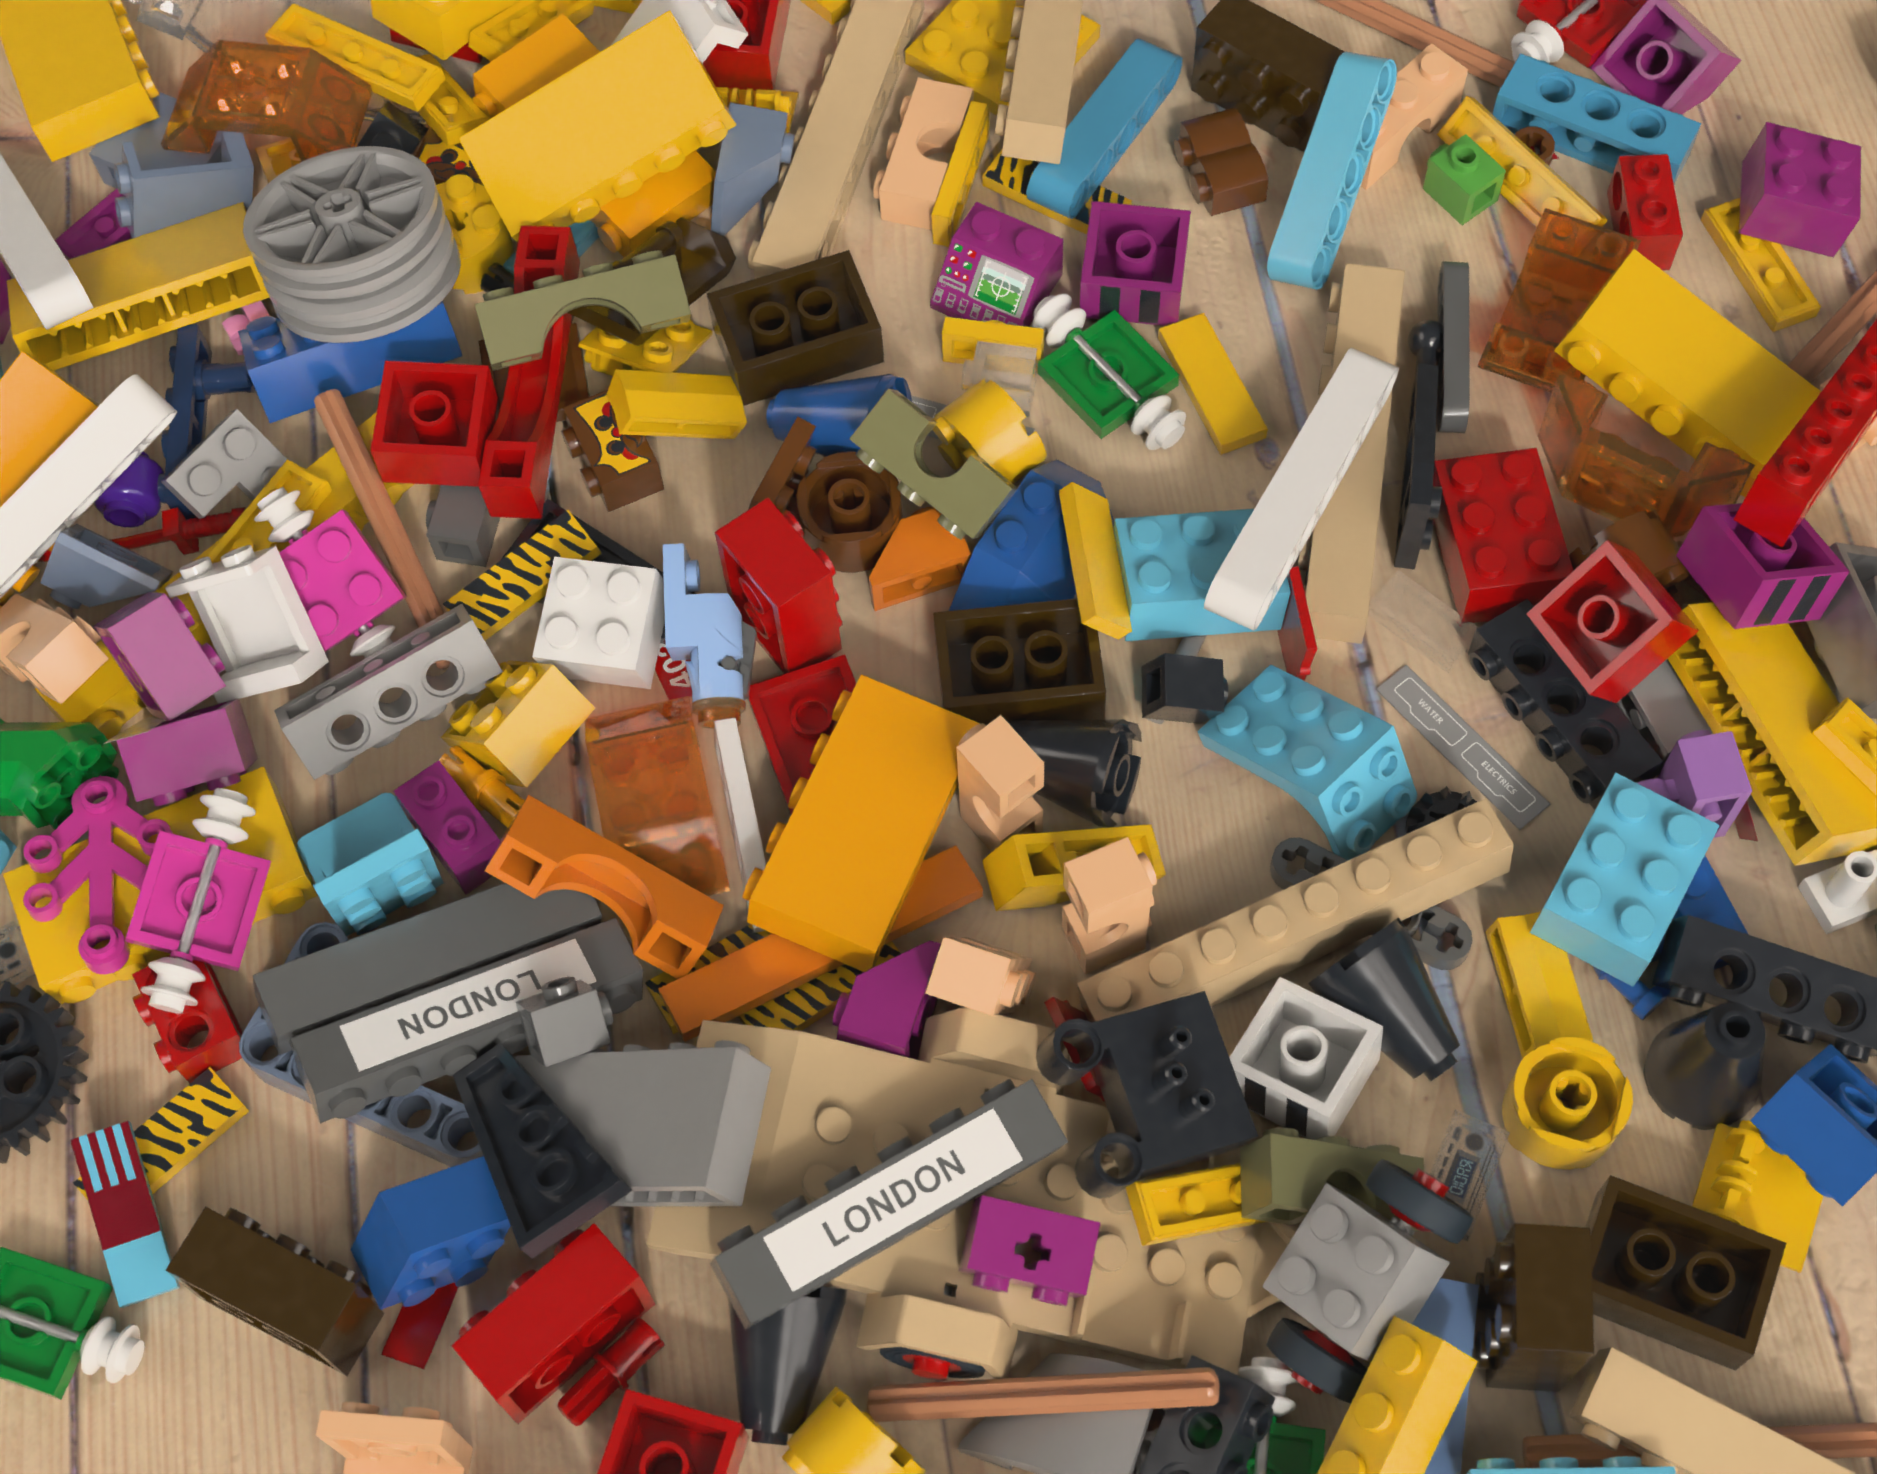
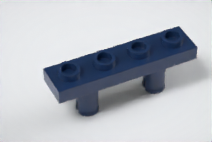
[157,324,255,520]

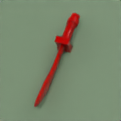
[38,507,246,562]

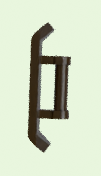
[567,218,736,346]

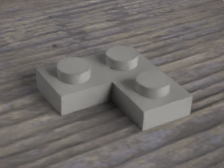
[161,409,287,519]

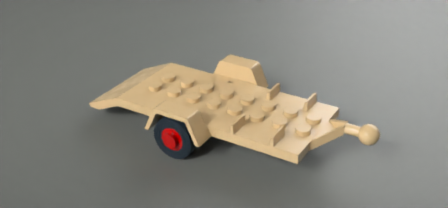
[646,1007,1296,1380]

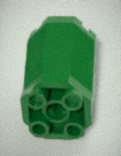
[0,718,120,829]

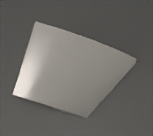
[958,1353,1153,1474]

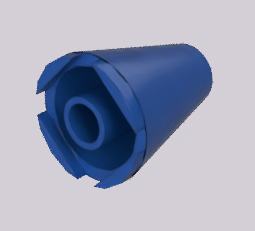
[766,374,912,470]

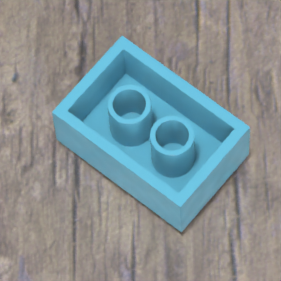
[1113,509,1291,641]
[1530,773,1720,987]

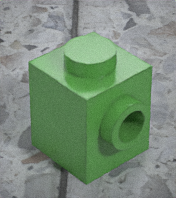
[1423,134,1506,225]

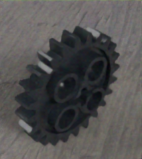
[0,982,89,1164]

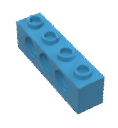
[1492,53,1701,184]

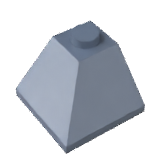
[711,102,795,236]
[41,524,173,609]

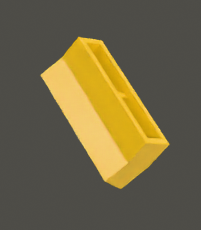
[607,369,747,439]
[1485,911,1593,1059]

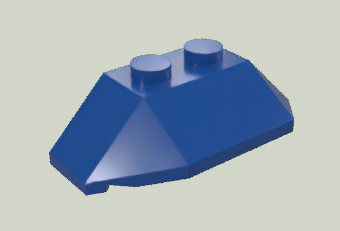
[949,459,1114,611]

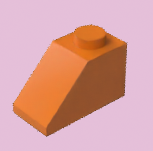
[869,507,971,611]

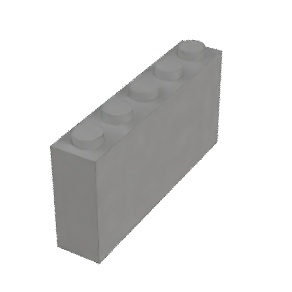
[515,1040,771,1207]

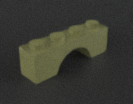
[474,250,691,371]

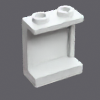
[611,0,748,64]
[165,545,329,704]

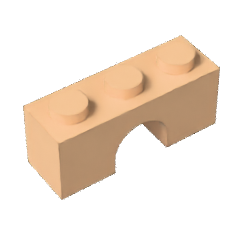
[1361,43,1468,190]
[873,77,974,230]
[0,594,109,704]
[957,715,1044,852]
[1062,837,1157,974]
[926,937,1036,1016]

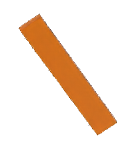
[658,845,983,1042]

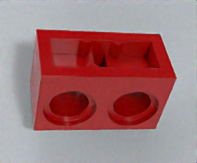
[1607,154,1683,271]
[132,955,243,1083]

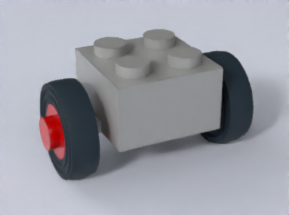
[1262,1159,1474,1404]

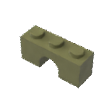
[850,389,1018,540]
[1240,1128,1424,1232]

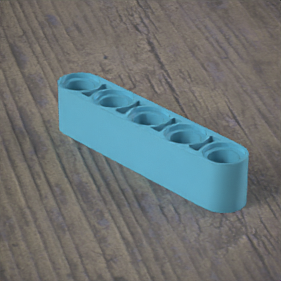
[1267,52,1397,290]

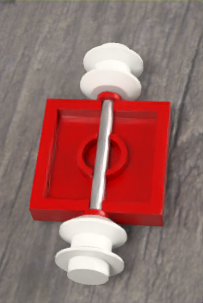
[1511,0,1647,68]

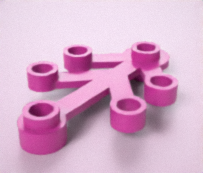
[23,776,173,975]

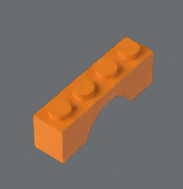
[485,794,724,979]

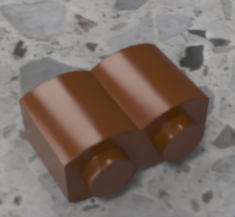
[1174,107,1269,216]

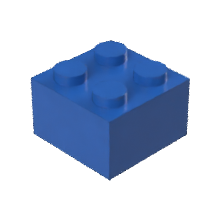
[1750,1044,1877,1207]
[350,1156,511,1310]

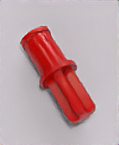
[557,1318,665,1426]

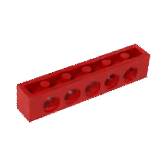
[1733,319,1877,547]

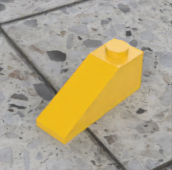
[982,824,1166,911]

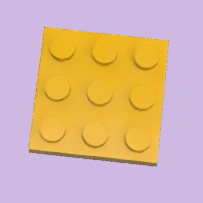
[905,0,1101,116]

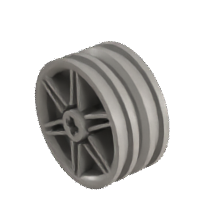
[243,146,461,343]

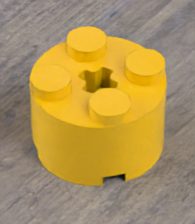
[436,174,513,294]
[933,378,1047,484]
[1502,1036,1633,1170]
[782,1386,926,1474]

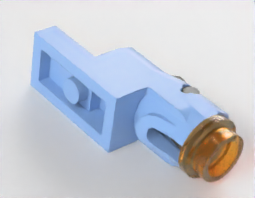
[662,543,757,729]

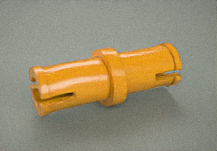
[439,746,525,828]

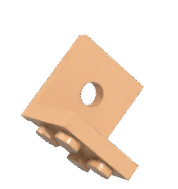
[316,1402,473,1474]

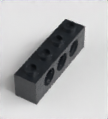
[1468,598,1663,810]
[1652,915,1877,1063]
[1138,1355,1276,1474]

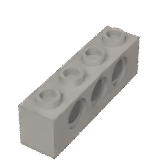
[274,604,503,780]

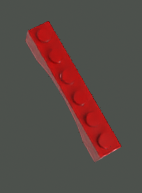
[478,225,580,519]

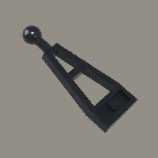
[1394,320,1443,570]

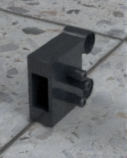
[1036,991,1258,1199]

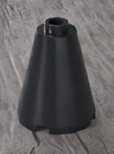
[1006,719,1142,827]
[1308,917,1460,1081]
[1643,1002,1766,1130]
[728,1286,847,1445]

